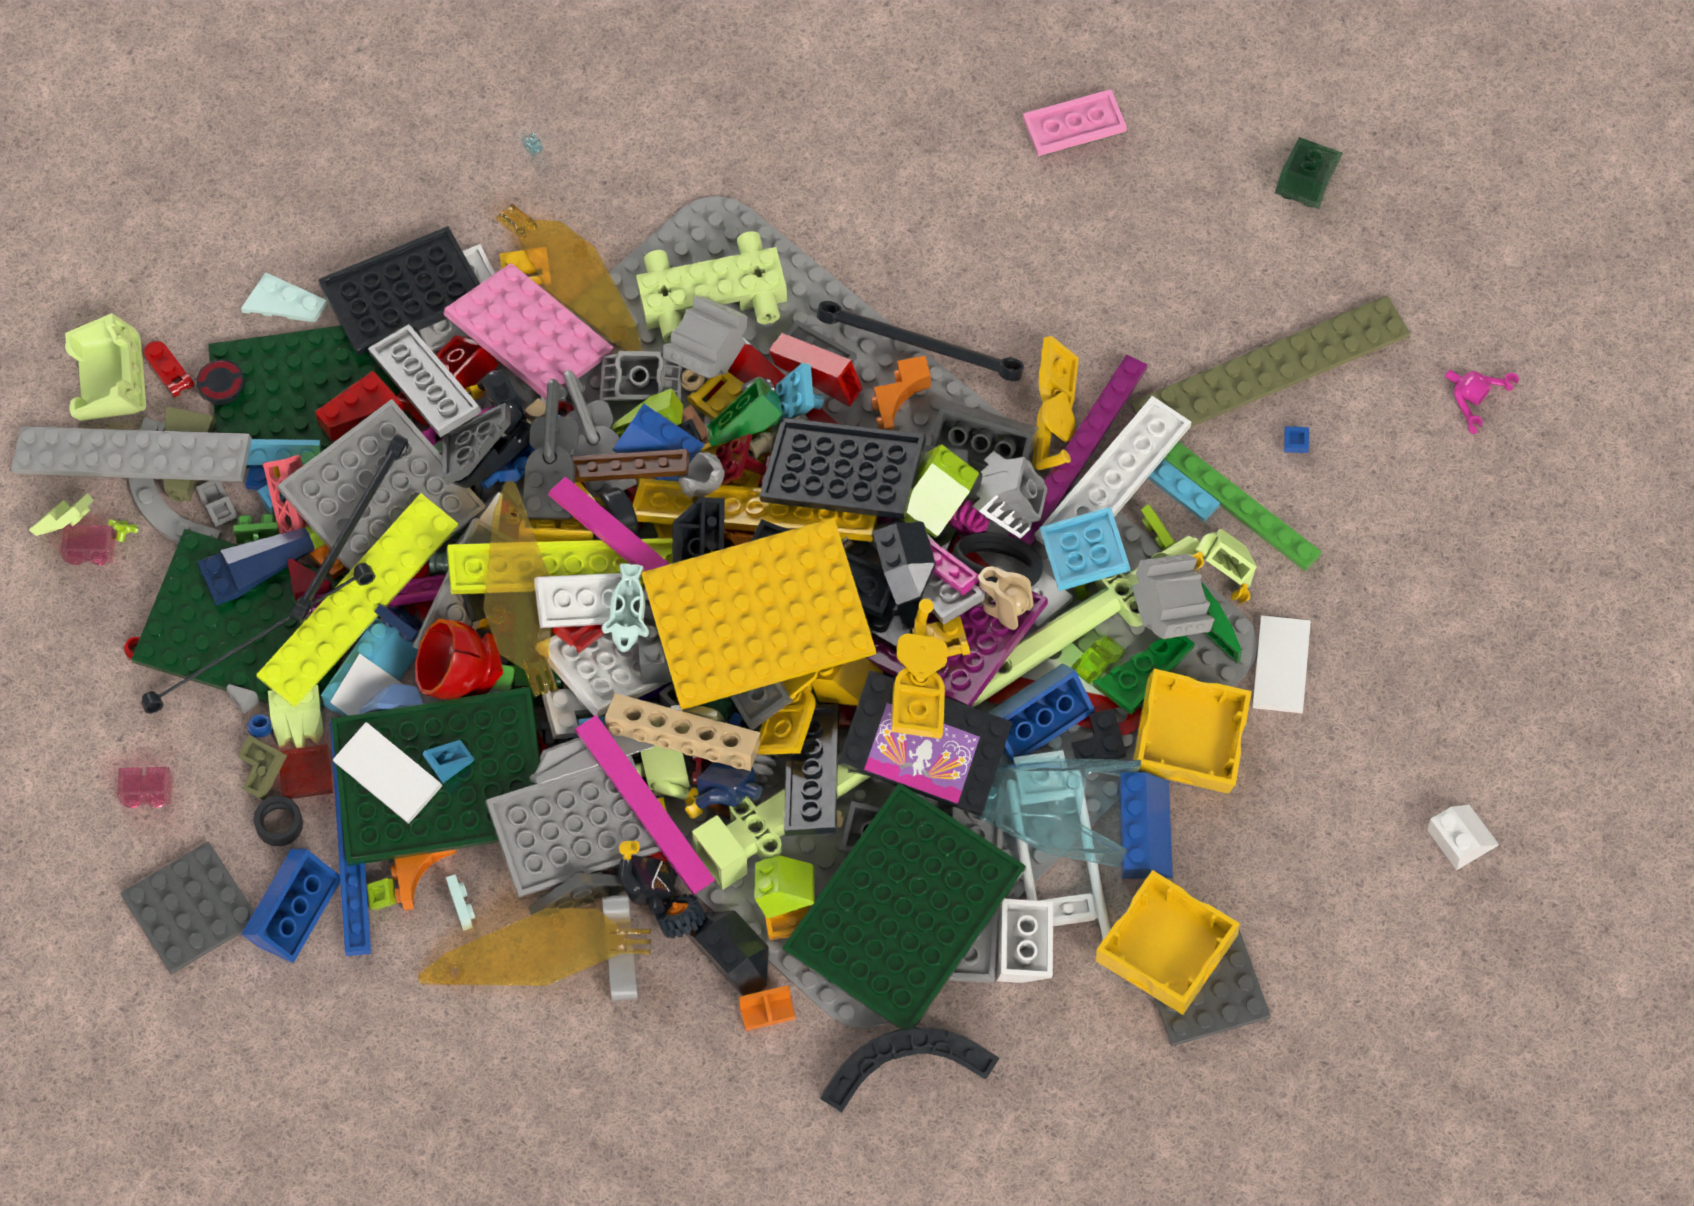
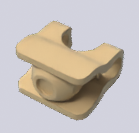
[978,566,1034,630]

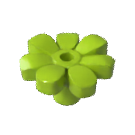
[108,519,139,542]

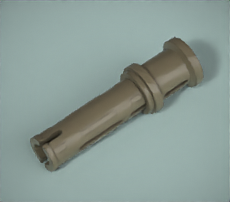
[747,414,809,460]

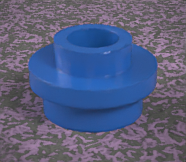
[247,714,273,738]

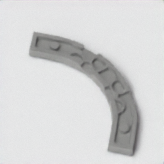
[129,417,222,544]

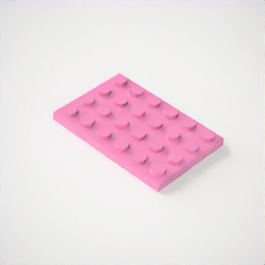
[444,263,614,400]

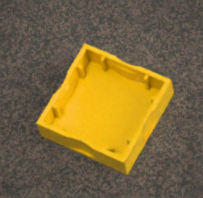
[1131,669,1252,793]
[1096,870,1240,1015]

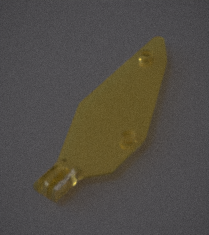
[496,203,641,351]
[483,481,558,697]
[418,908,651,986]

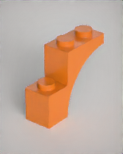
[870,356,931,431]
[391,849,457,911]

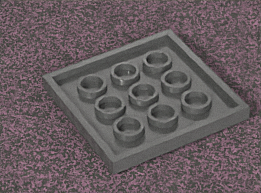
[120,841,254,975]
[1155,930,1271,1047]

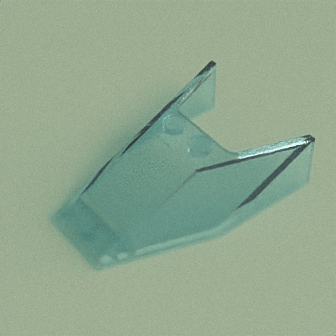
[975,758,1141,868]

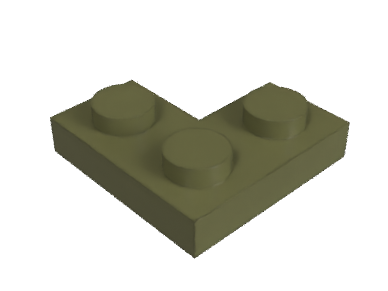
[238,735,287,800]

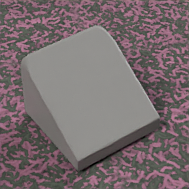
[227,684,259,713]

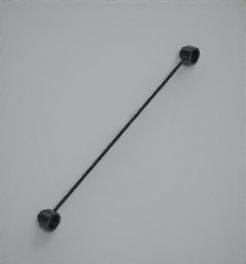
[141,563,376,714]

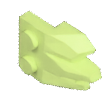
[29,493,94,536]
[268,685,324,754]

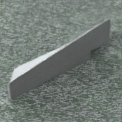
[530,733,655,784]

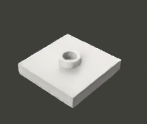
[1031,570,1073,630]

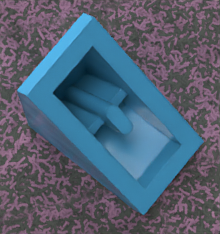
[423,740,474,783]

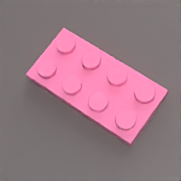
[1023,89,1127,156]

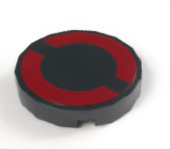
[196,359,245,405]

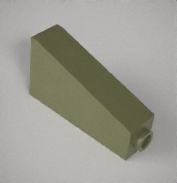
[164,406,216,502]

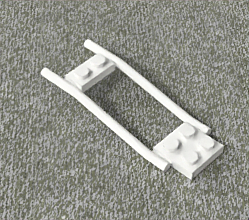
[1005,750,1111,940]

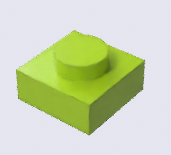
[367,878,396,910]

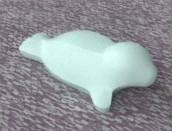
[601,564,649,652]

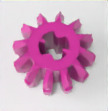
[948,499,990,536]

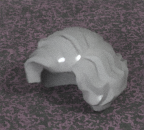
[679,452,725,498]

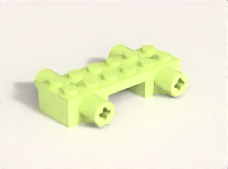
[636,231,787,343]

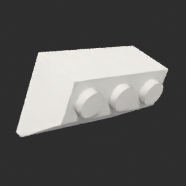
[996,899,1053,983]

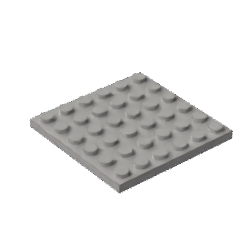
[277,399,487,572]

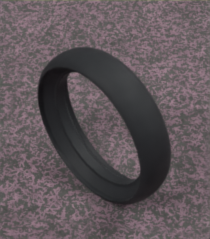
[952,533,1043,587]

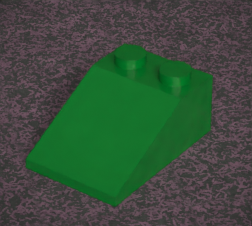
[707,378,783,446]

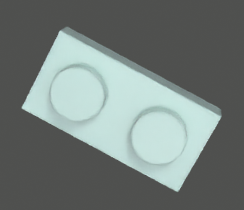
[446,874,475,931]

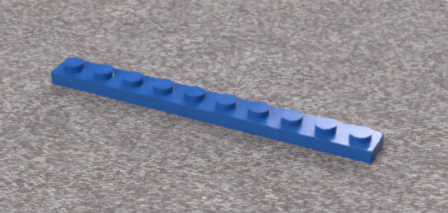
[330,721,371,956]

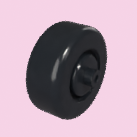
[594,487,639,537]

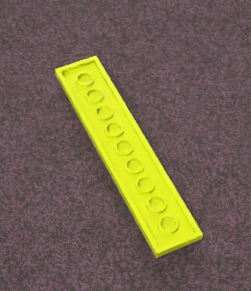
[256,493,459,708]
[447,538,672,594]

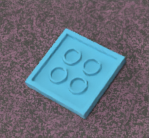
[1039,507,1131,591]

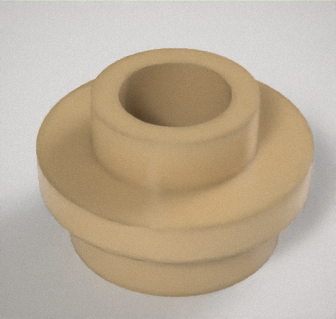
[681,369,705,392]

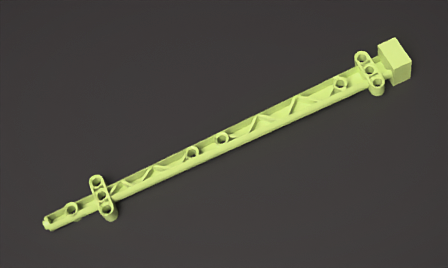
[692,536,1200,890]

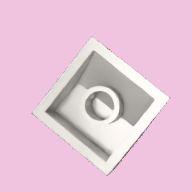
[1427,805,1499,870]

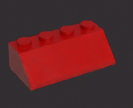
[396,335,499,427]

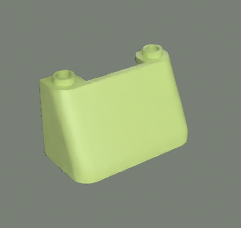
[65,313,146,421]

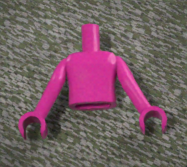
[1445,369,1519,434]

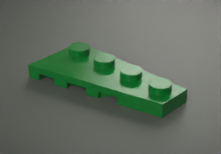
[1093,636,1195,715]

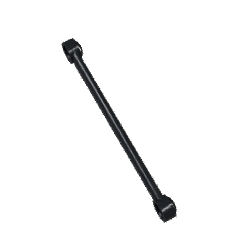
[817,301,1024,381]
[290,434,408,623]

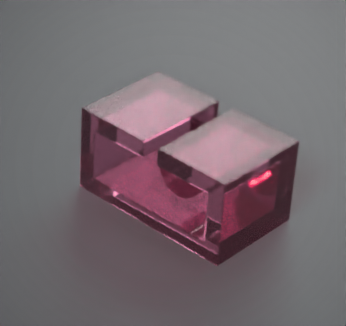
[60,525,116,565]
[117,767,173,808]

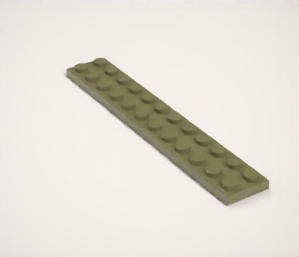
[1130,295,1410,428]

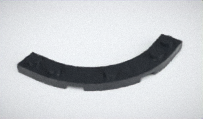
[819,1027,1000,1113]

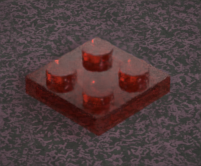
[279,744,333,799]

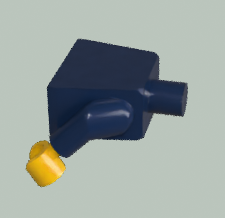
[685,762,762,819]

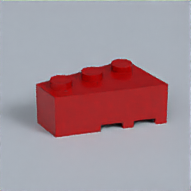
[315,371,404,442]

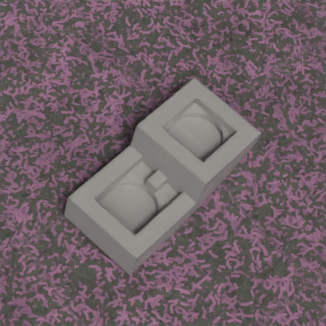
[196,480,238,528]

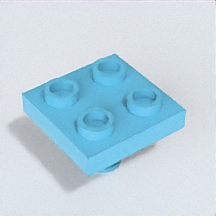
[776,363,824,424]

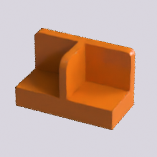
[738,985,796,1031]

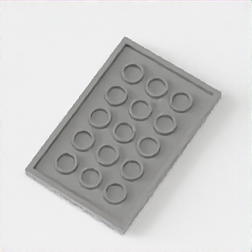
[486,755,662,898]

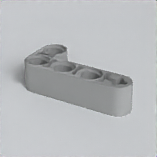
[602,894,638,1001]

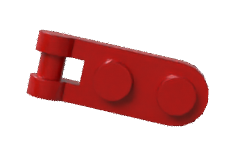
[144,341,195,398]

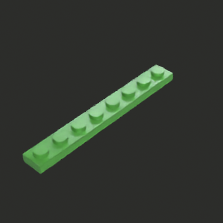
[1162,441,1321,571]

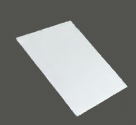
[330,654,404,716]

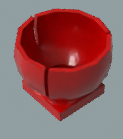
[415,619,503,700]

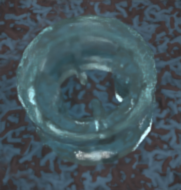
[522,133,543,156]

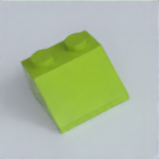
[754,855,815,919]

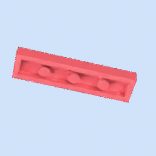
[263,455,309,534]

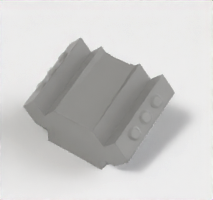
[663,296,747,378]
[600,351,682,403]
[973,451,1048,539]
[1132,554,1214,639]

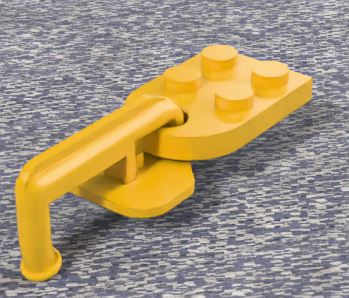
[1032,335,1079,470]
[891,599,947,739]
[758,671,819,755]

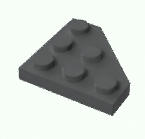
[442,403,510,485]
[529,871,626,917]

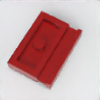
[552,625,605,653]

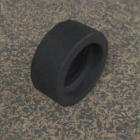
[253,796,303,846]

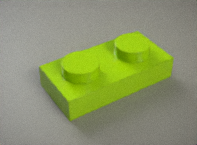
[1141,504,1176,550]

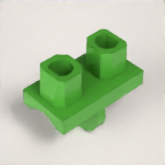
[233,513,280,543]

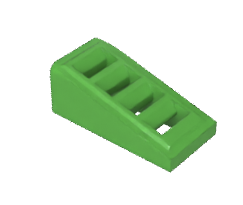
[492,665,515,691]

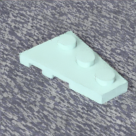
[241,272,327,322]

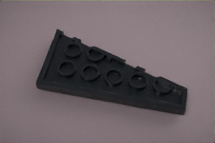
[864,524,957,652]

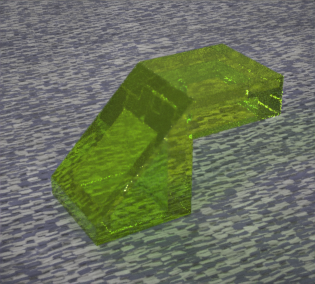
[1071,636,1127,684]

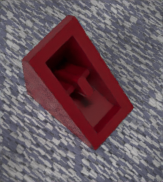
[288,558,333,602]

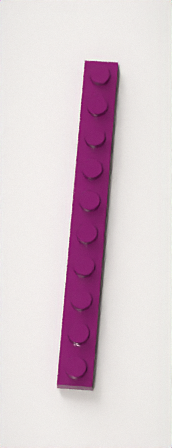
[1009,354,1148,547]

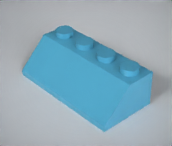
[321,618,418,717]

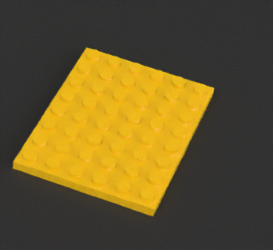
[641,518,876,710]

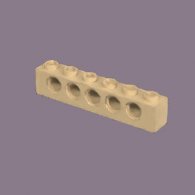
[605,693,760,771]

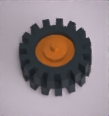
[655,894,705,938]

